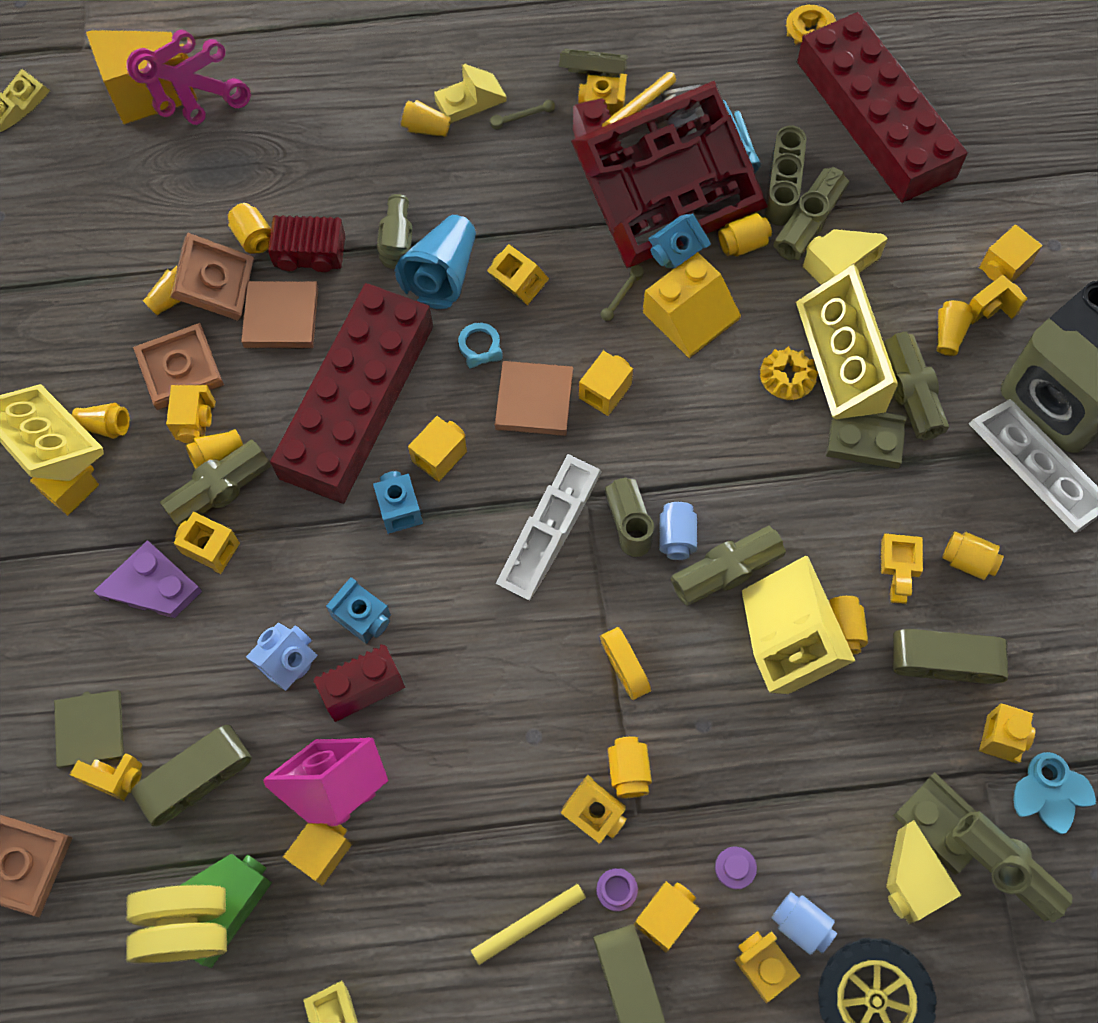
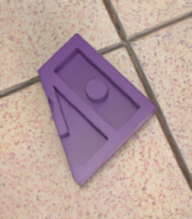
[94,540,202,618]

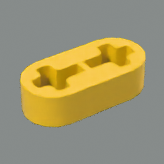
[600,627,651,700]

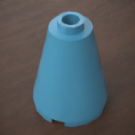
[395,215,476,309]

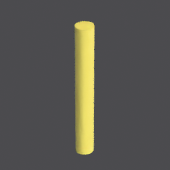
[471,884,586,965]

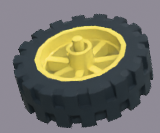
[818,938,937,1023]

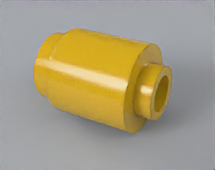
[228,203,271,254]
[718,213,772,257]
[942,531,1004,580]
[829,596,868,655]
[607,737,652,798]

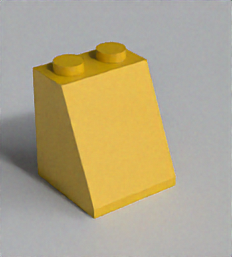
[86,30,197,125]

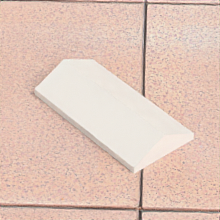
[969,399,1098,533]

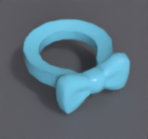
[458,323,503,368]

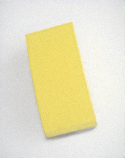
[0,69,50,132]

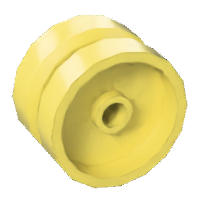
[127,885,227,963]

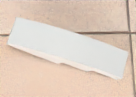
[496,454,602,601]

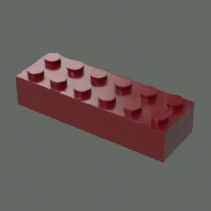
[797,12,968,203]
[270,283,433,504]

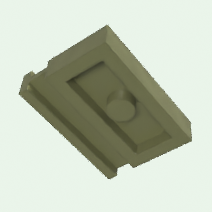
[559,48,628,77]
[826,413,907,469]
[893,773,977,875]

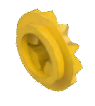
[786,5,836,45]
[760,346,818,400]

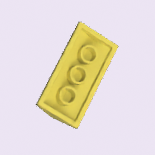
[0,384,104,481]

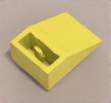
[742,556,855,694]

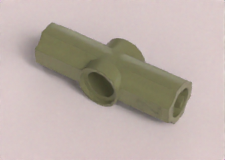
[773,167,849,261]
[884,331,949,441]
[160,439,271,527]
[671,525,786,606]
[952,811,1072,923]

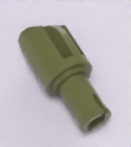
[377,194,413,269]

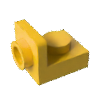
[969,275,1027,324]
[70,754,142,801]
[734,931,801,1003]

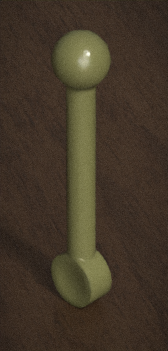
[490,100,555,129]
[600,265,644,321]

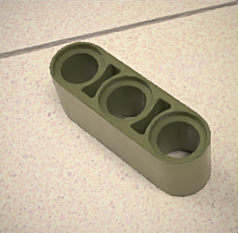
[765,126,807,226]
[893,629,1008,684]
[131,725,252,827]
[593,924,666,1023]

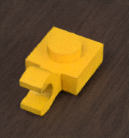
[881,534,923,604]

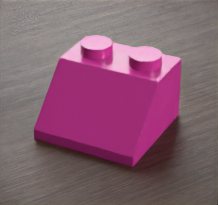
[263,738,389,826]

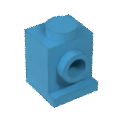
[648,214,711,268]
[373,471,423,534]
[326,577,391,644]

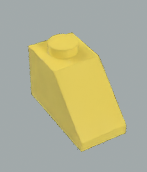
[803,229,888,285]
[886,820,961,924]

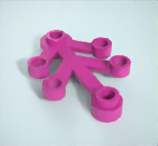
[126,30,251,125]

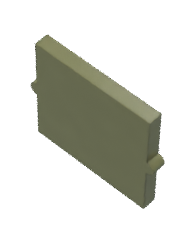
[54,690,124,769]

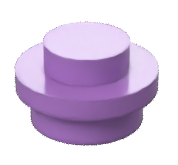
[715,847,757,889]
[596,868,638,912]

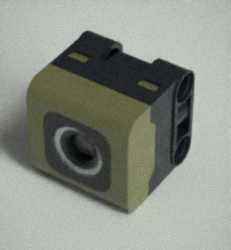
[1001,281,1098,453]

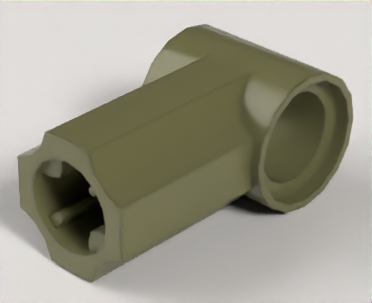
[605,477,654,557]

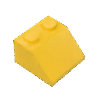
[643,252,741,358]

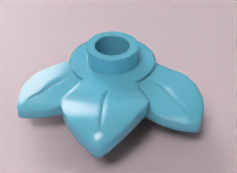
[1014,752,1096,834]

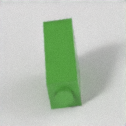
[149,854,272,968]

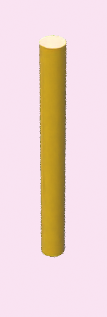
[602,72,676,127]

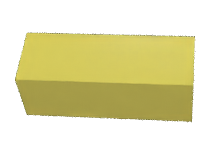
[796,265,898,419]

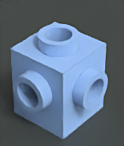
[246,623,318,691]

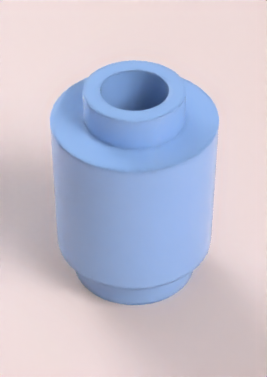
[659,502,697,560]
[771,892,837,955]

